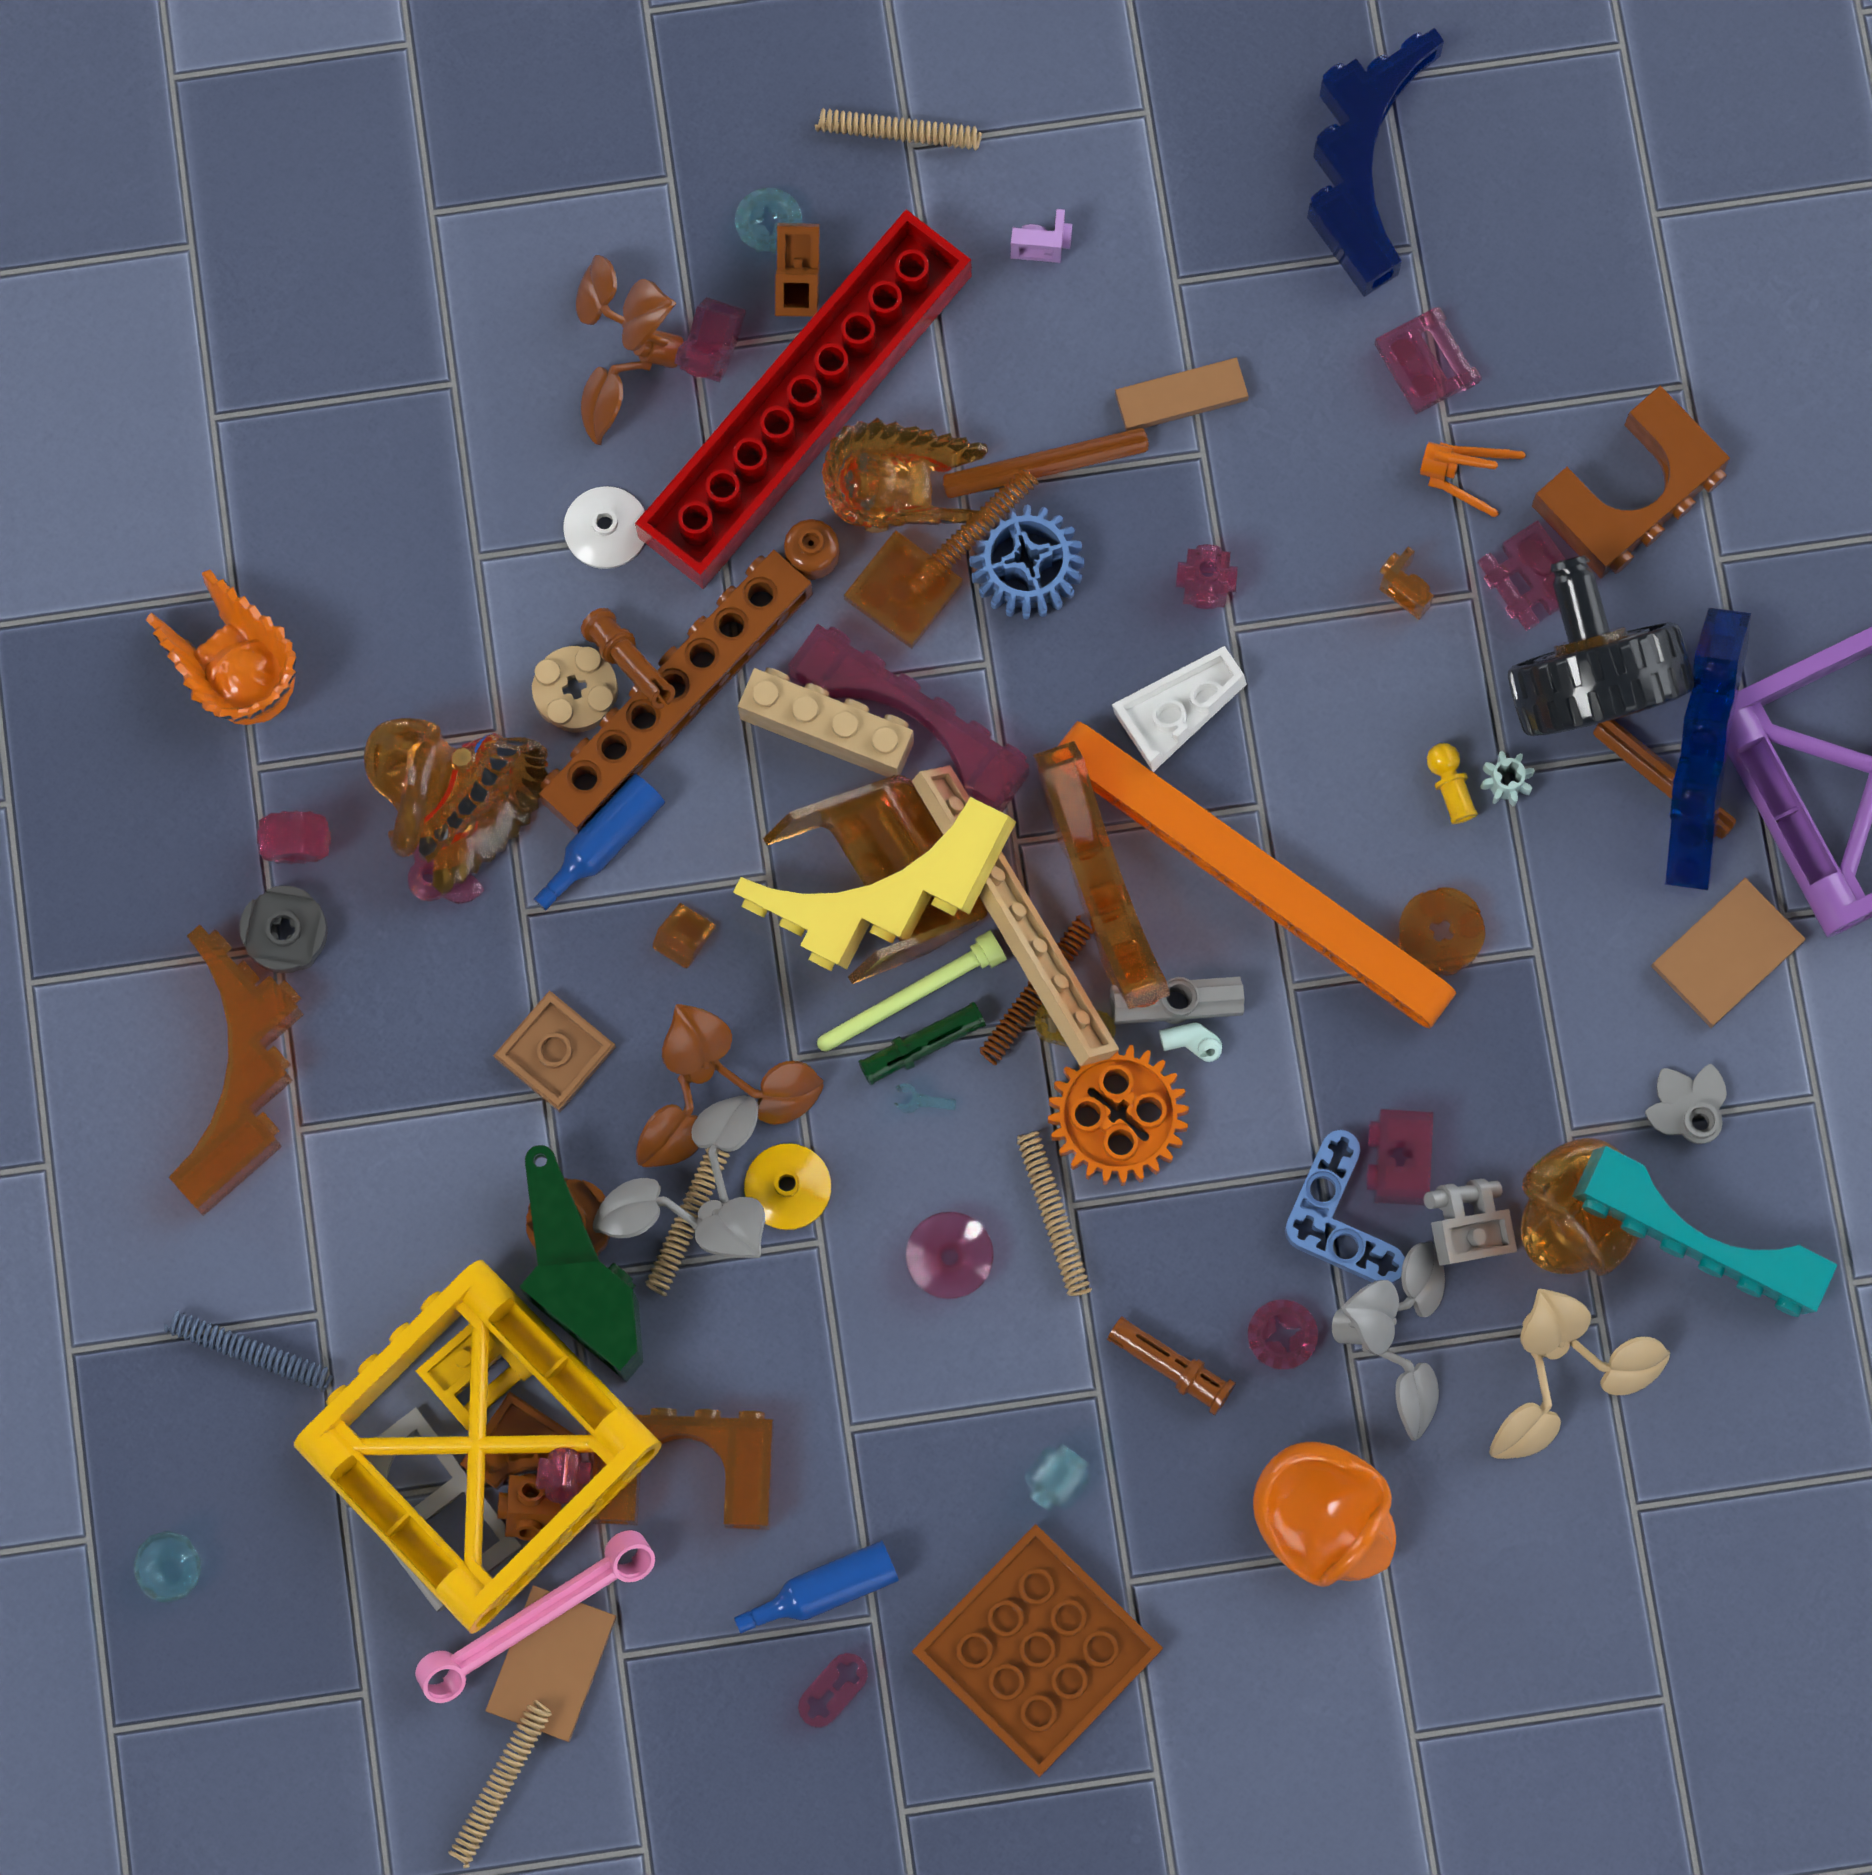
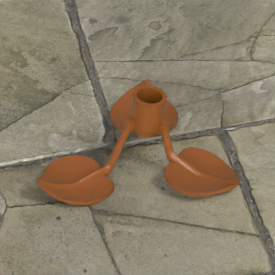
[576,255,684,446]
[636,1004,824,1167]

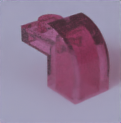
[674,297,746,382]

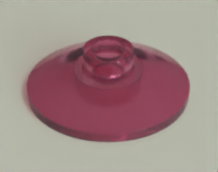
[906,1212,993,1299]

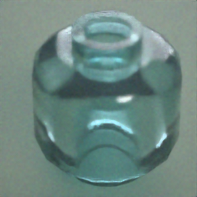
[1025,1443,1091,1511]

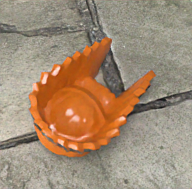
[145,569,296,725]

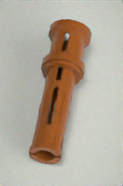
[581,608,675,708]
[1107,1316,1236,1416]

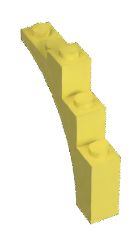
[733,797,1016,971]

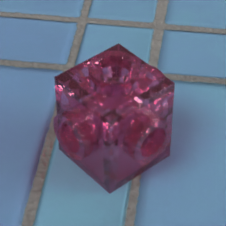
[1176,544,1238,609]

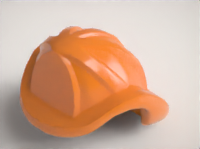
[1253,1442,1396,1587]

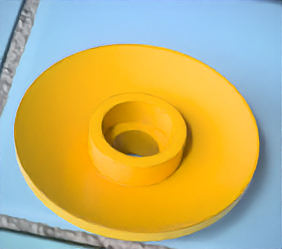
[744,1144,831,1230]

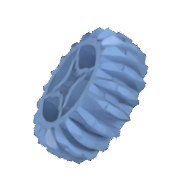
[969,504,1084,620]

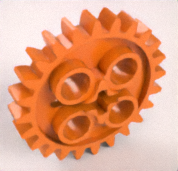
[1048,1045,1189,1186]

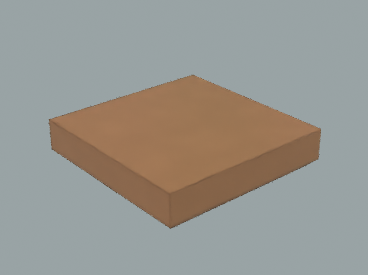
[493,990,616,1112]

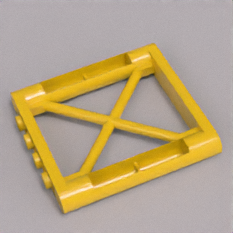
[294,1260,662,1634]

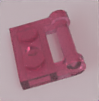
[1374,307,1482,414]

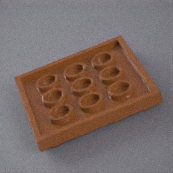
[912,1524,1163,1778]

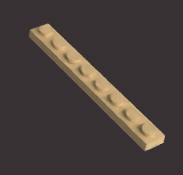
[912,765,1119,1066]

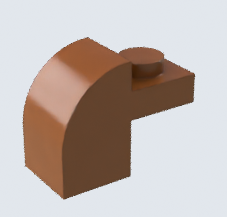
[775,223,820,317]

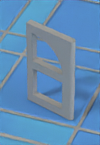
[364,1407,522,1612]

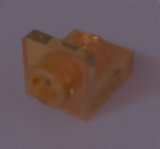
[1379,546,1434,620]

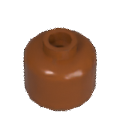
[784,519,840,580]

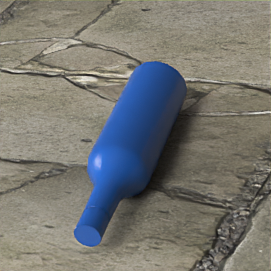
[534,774,665,911]
[734,1540,899,1634]

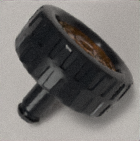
[1508,555,1695,736]

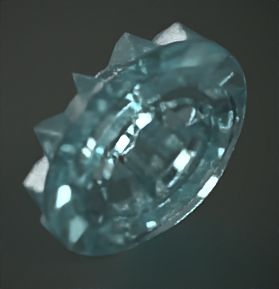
[735,188,802,254]

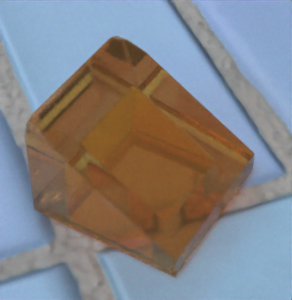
[652,903,716,968]

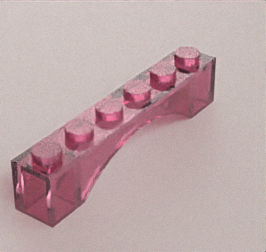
[788,624,1029,813]

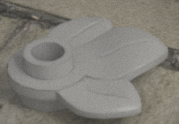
[1645,1064,1727,1144]

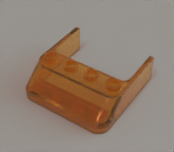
[763,775,988,984]

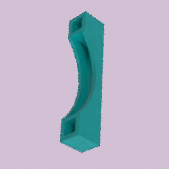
[1572,1146,1838,1317]

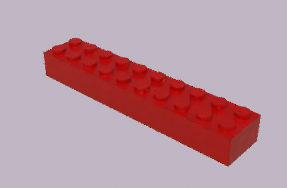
[635,209,972,589]

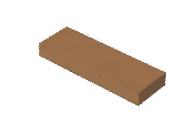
[1115,357,1249,431]

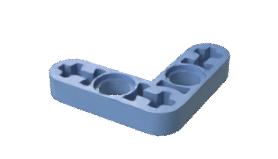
[1285,1130,1405,1284]

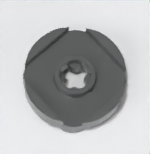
[239,886,328,973]

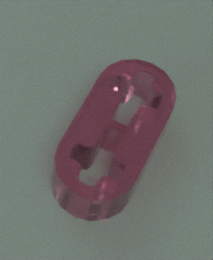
[798,1653,868,1728]

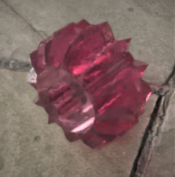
[257,810,331,865]

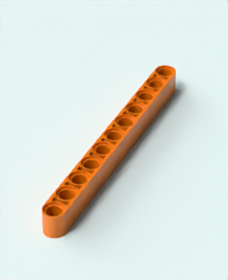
[1050,721,1456,1029]

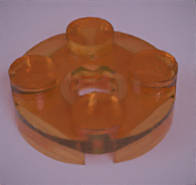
[1398,887,1486,976]

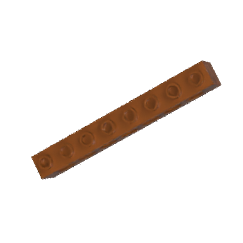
[539,549,813,834]

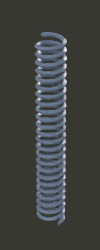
[164,1310,333,1392]

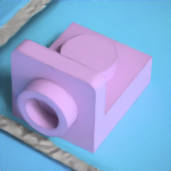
[1011,209,1072,263]

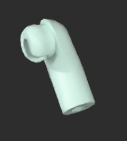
[1159,1022,1222,1062]

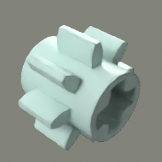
[1480,751,1535,807]

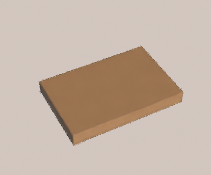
[1651,878,1806,1028]
[486,1585,617,1743]

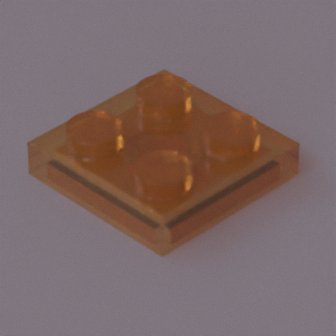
[844,530,963,649]

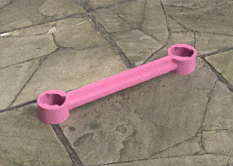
[415,1530,655,1703]

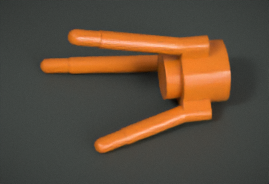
[1420,442,1526,517]

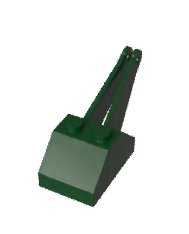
[519,1145,643,1382]

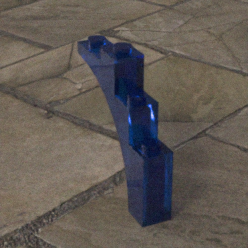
[1307,28,1444,297]
[1665,608,1751,890]

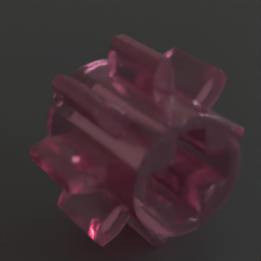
[536,1448,591,1504]

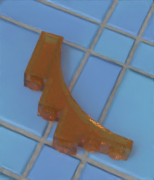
[1033,741,1170,1009]
[168,925,303,1216]

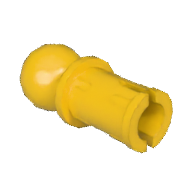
[1427,743,1478,824]

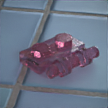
[1477,520,1566,631]

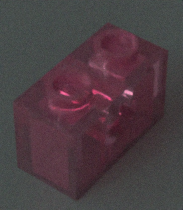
[1366,1109,1433,1206]

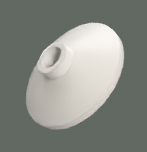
[564,486,645,569]

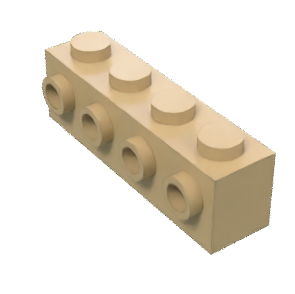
[738,668,914,781]

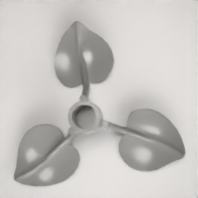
[593,1095,765,1258]
[1332,1241,1445,1441]

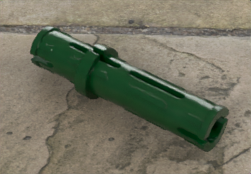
[858,1002,986,1085]

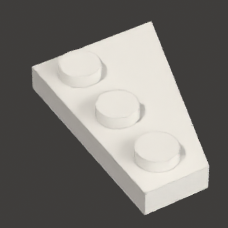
[1112,646,1247,772]

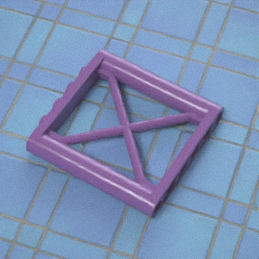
[1705,627,1872,938]

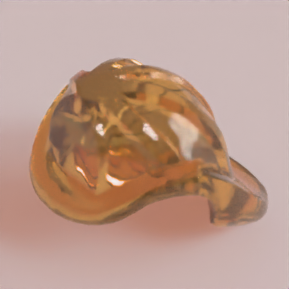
[364,718,460,857]
[1521,1138,1640,1276]

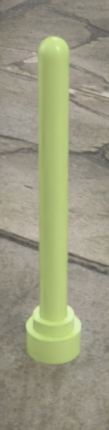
[817,930,1007,1052]

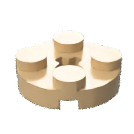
[532,646,618,733]

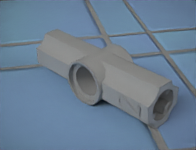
[1110,977,1245,1025]

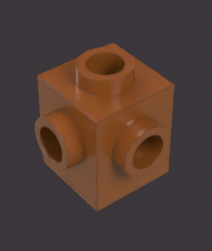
[497,1474,562,1541]

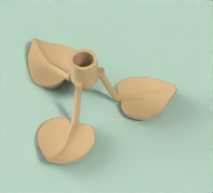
[1489,1289,1671,1459]

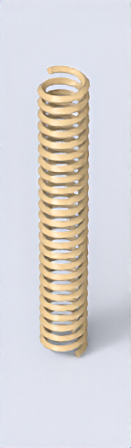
[815,108,982,151]
[1017,1131,1092,1296]
[645,1148,730,1296]
[448,1700,552,1868]

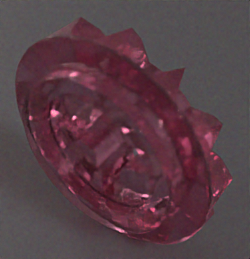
[1248,1300,1318,1370]

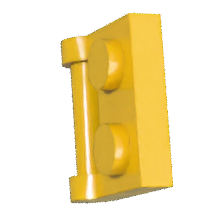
[415,1324,533,1431]

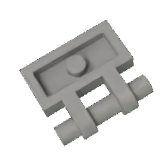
[1424,1178,1517,1266]

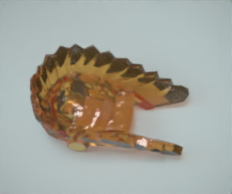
[822,418,990,533]
[419,733,549,896]

